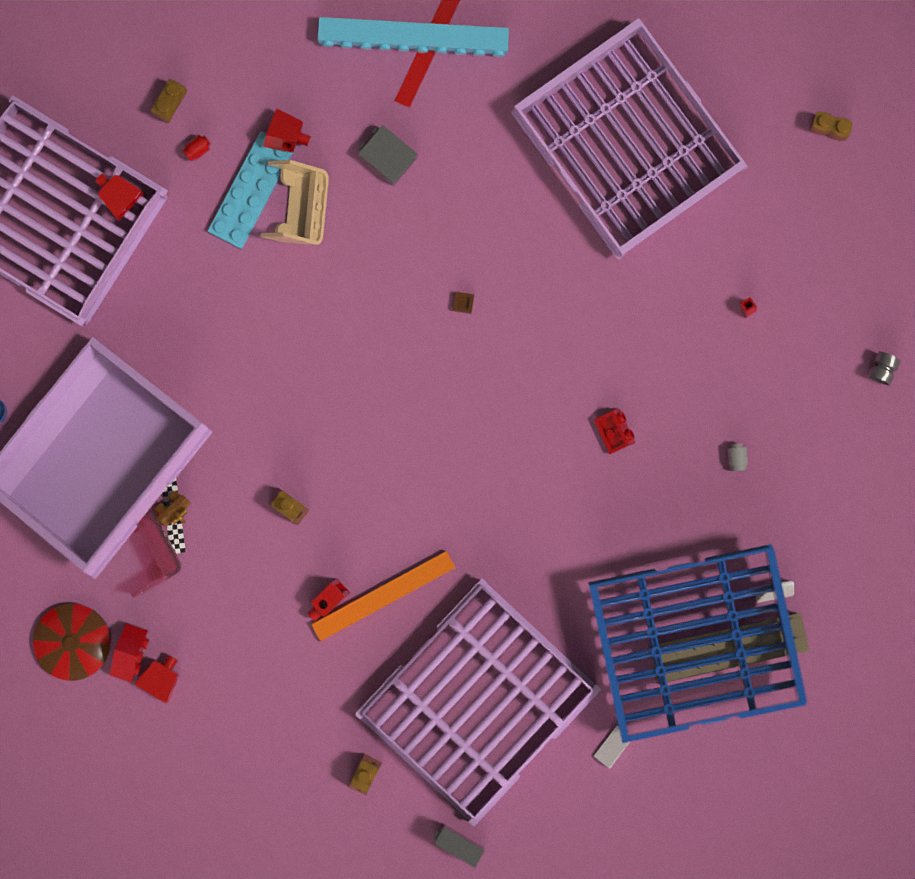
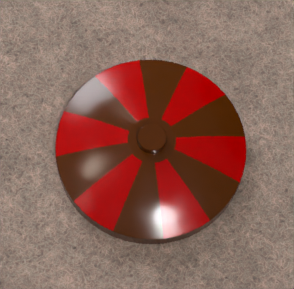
[33,604,111,681]

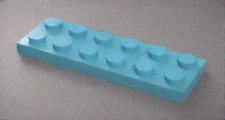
[208,131,295,249]

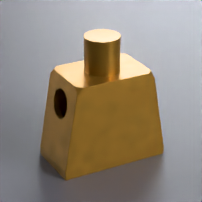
[269,489,309,525]
[349,754,382,795]

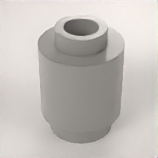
[728,443,748,471]

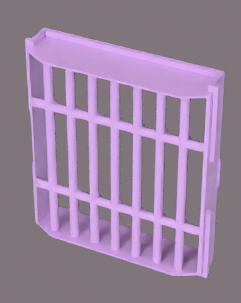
[511,18,748,260]
[0,95,168,327]
[355,578,601,826]

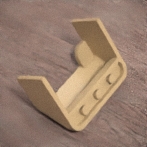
[261,160,329,245]

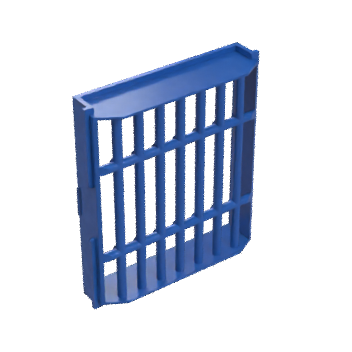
[588,544,808,743]

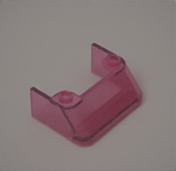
[131,507,181,597]

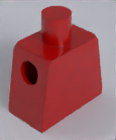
[263,108,311,153]
[95,173,143,221]
[307,579,351,621]
[134,654,180,703]

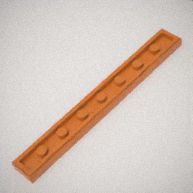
[311,551,456,642]

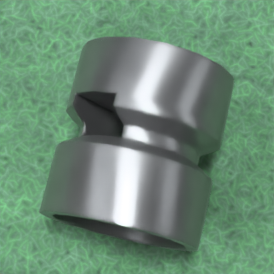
[867,351,901,386]

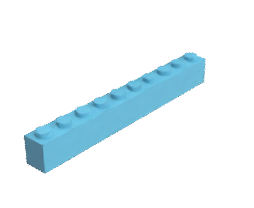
[318,17,509,57]

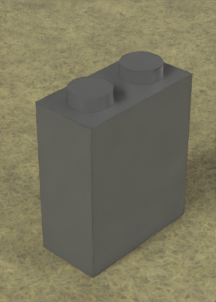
[358,125,418,186]
[433,824,485,868]

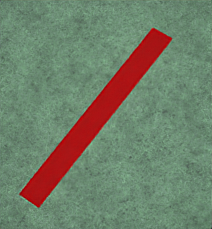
[394,0,460,108]

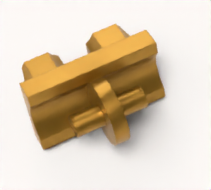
[154,491,191,527]

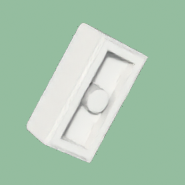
[755,581,794,603]
[594,726,629,769]

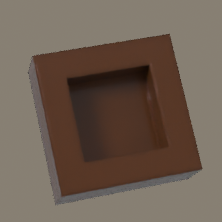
[453,292,474,314]

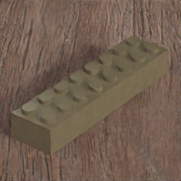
[648,613,809,684]

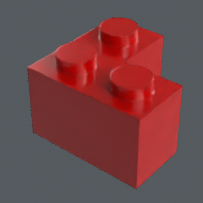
[110,623,150,683]

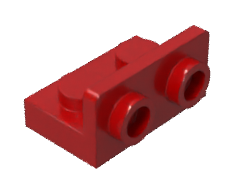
[594,409,635,454]

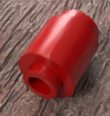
[182,135,211,162]

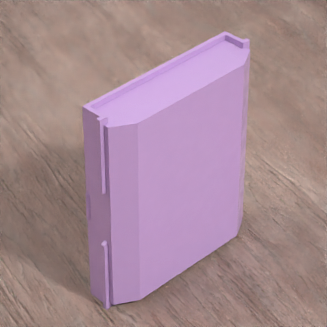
[0,337,213,579]

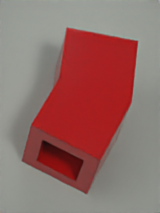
[740,297,757,318]

